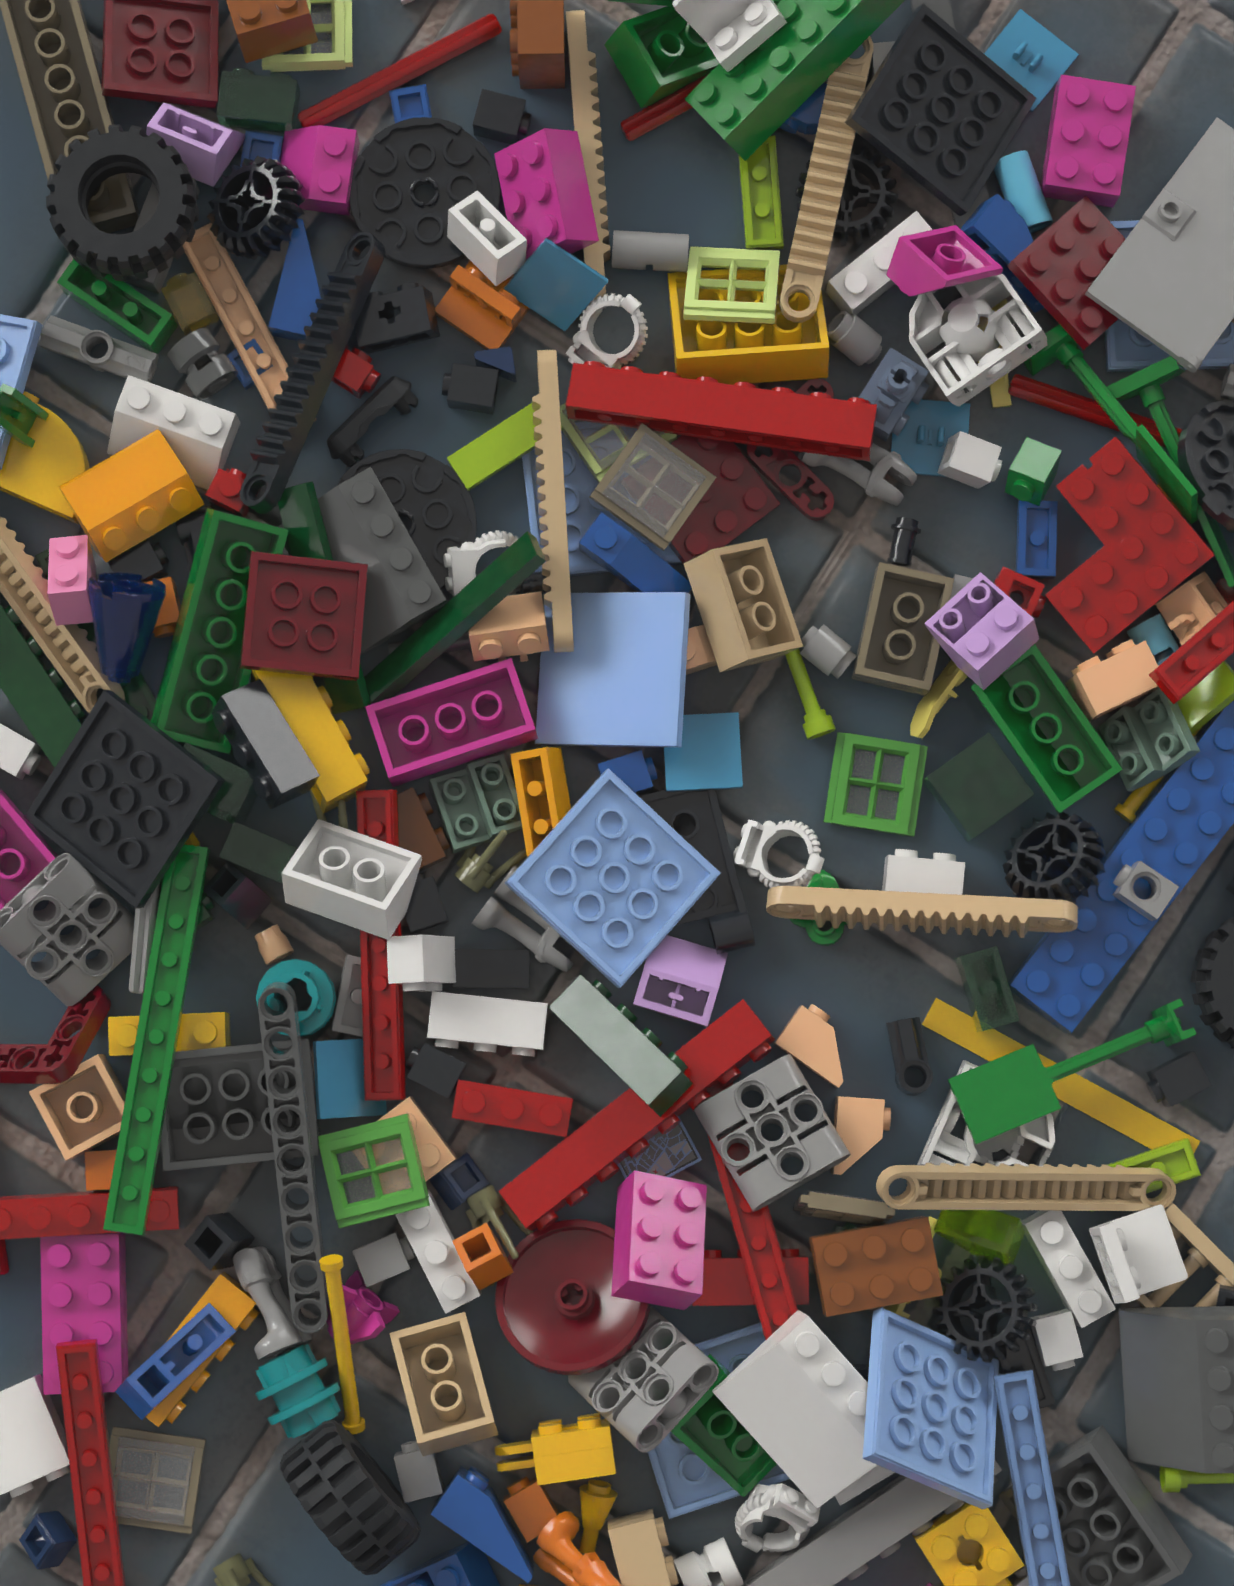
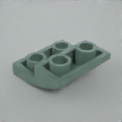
[1098,688,1200,791]
[428,754,522,854]

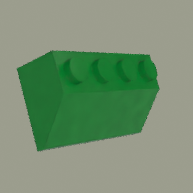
[970,644,1123,814]

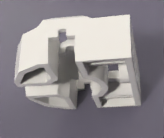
[909,274,1048,407]
[917,1060,1055,1167]

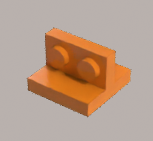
[435,260,530,350]

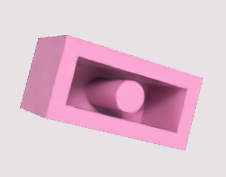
[47,535,96,626]

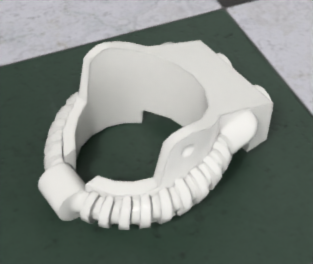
[565,293,648,369]
[443,530,522,596]
[733,820,825,888]
[735,1483,821,1553]

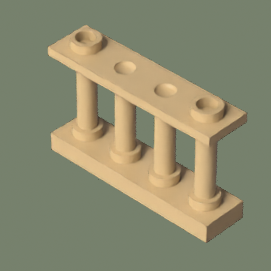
[1105,1203,1234,1308]

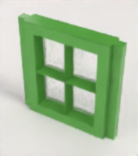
[823,732,928,837]
[318,1114,430,1228]

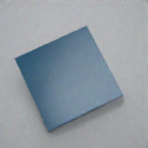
[984,9,1079,113]
[504,238,609,331]
[891,399,970,477]
[664,712,743,792]
[313,1039,387,1119]

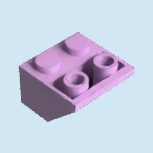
[146,102,245,187]
[925,572,1039,690]
[633,935,728,1027]

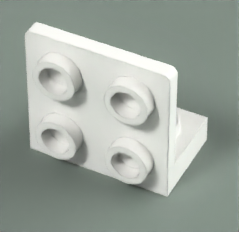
[672,0,787,72]
[1089,1205,1188,1304]

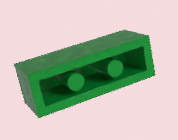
[57,259,178,354]

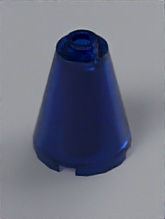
[88,572,166,683]

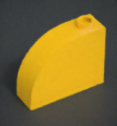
[0,391,90,524]

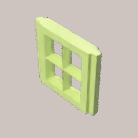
[683,247,780,324]

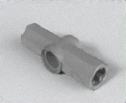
[39,315,159,383]

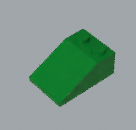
[604,6,719,108]
[671,1354,777,1498]

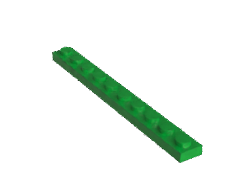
[103,844,210,1236]

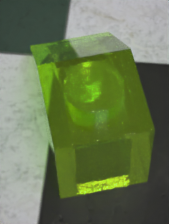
[934,1210,1025,1266]

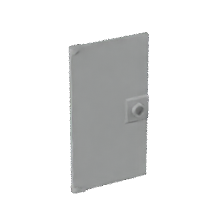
[1085,117,1234,373]

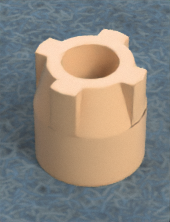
[254,924,294,966]

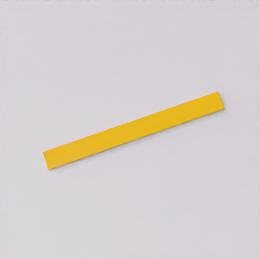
[921,998,1200,1153]

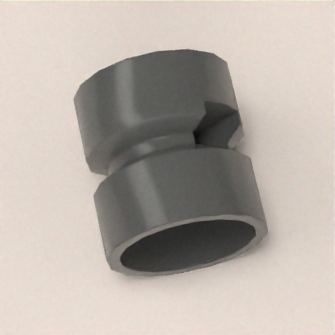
[167,327,238,400]

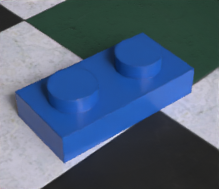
[1016,500,1058,579]

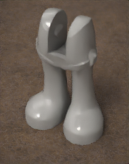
[801,443,918,506]
[471,865,574,972]
[233,1246,312,1360]

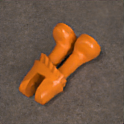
[533,1511,622,1586]

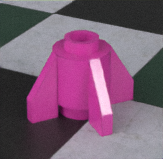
[326,1270,400,1344]

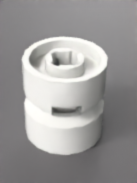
[674,1537,745,1586]

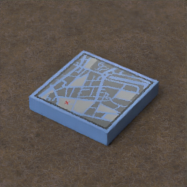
[617,1116,702,1179]

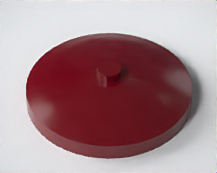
[495,1219,651,1375]

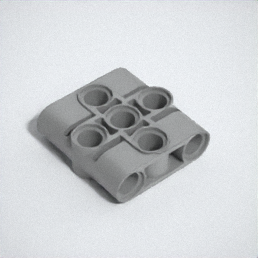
[0,853,135,1007]
[694,1054,851,1211]
[568,1306,719,1453]

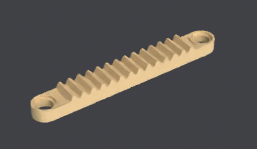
[566,10,610,304]
[780,36,873,323]
[532,350,574,653]
[0,517,125,713]
[766,886,1078,938]
[876,1163,1176,1211]

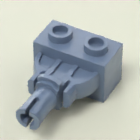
[859,347,930,442]

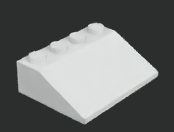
[712,1310,877,1508]

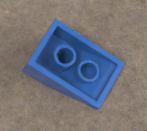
[430,1466,534,1583]

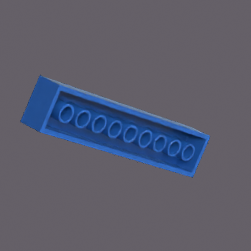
[1005,701,1234,1034]

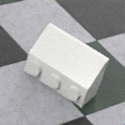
[107,375,240,490]
[281,819,422,940]

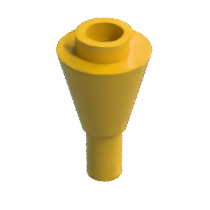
[579,1479,618,1554]

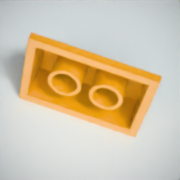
[59,429,205,562]

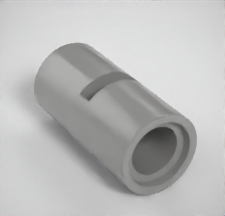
[612,230,689,272]

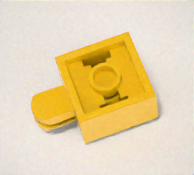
[494,1413,616,1485]
[912,1502,1025,1586]

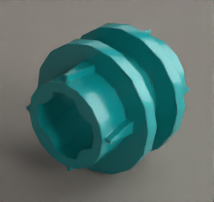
[256,959,337,1037]
[255,1344,341,1438]

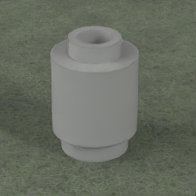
[827,311,882,366]
[800,624,857,679]

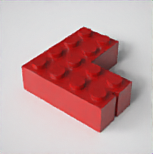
[1045,436,1215,654]

